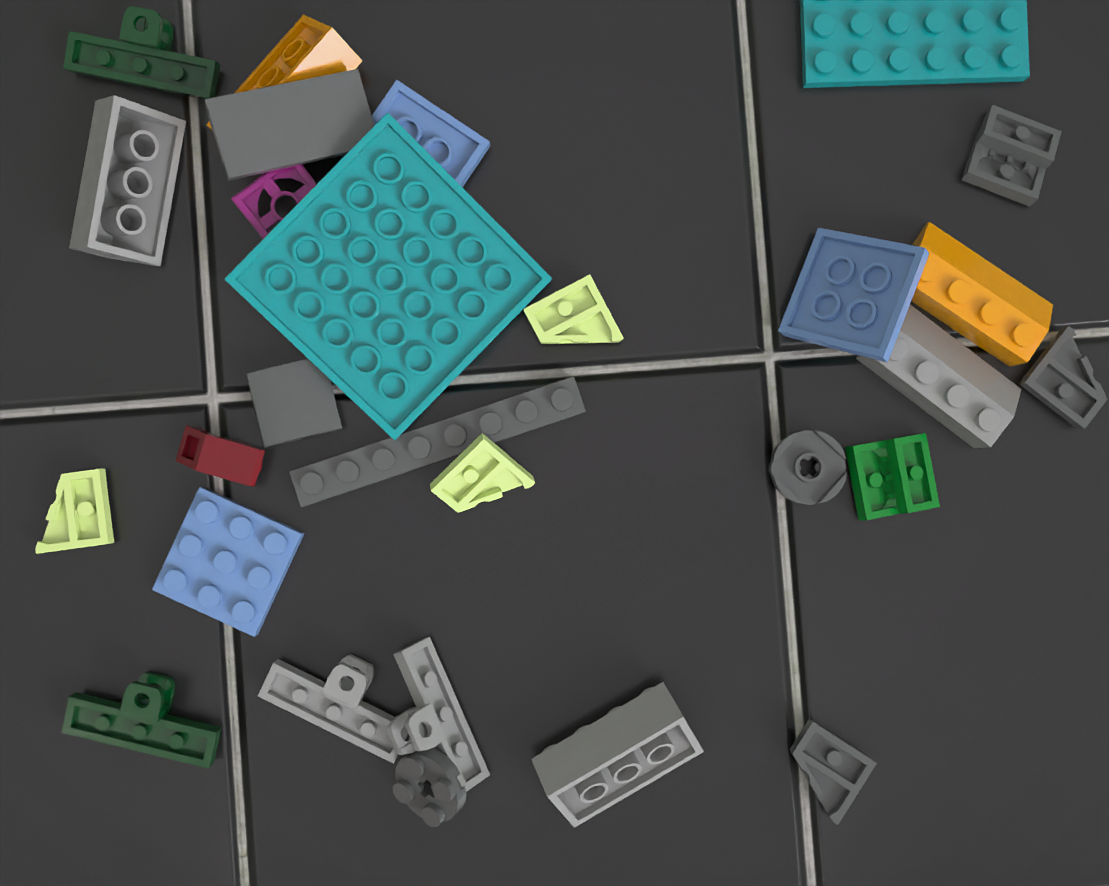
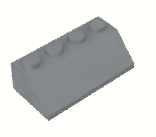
[69,95,186,266]
[856,305,1021,448]
[531,682,704,828]

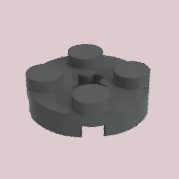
[768,430,847,505]
[392,748,466,827]

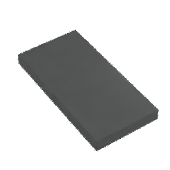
[204,69,374,181]

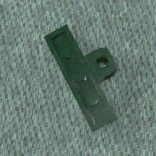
[63,6,220,99]
[61,672,221,769]

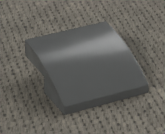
[961,105,1062,207]
[246,359,342,448]

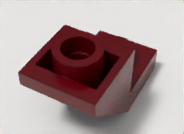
[175,425,265,487]

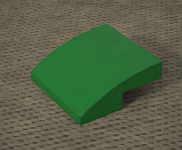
[845,433,940,521]

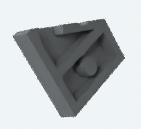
[1019,325,1108,430]
[789,718,877,825]

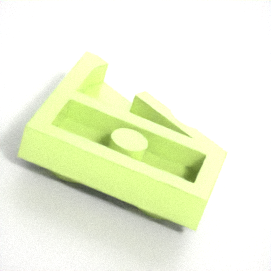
[523,274,624,344]
[430,433,535,513]
[35,469,114,554]

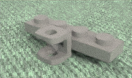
[387,637,490,792]
[258,654,408,764]

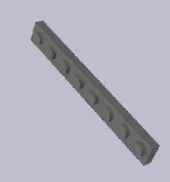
[289,376,586,507]

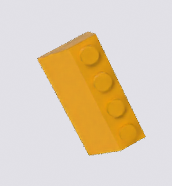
[206,14,362,131]
[911,222,1053,367]

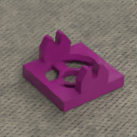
[231,164,317,239]

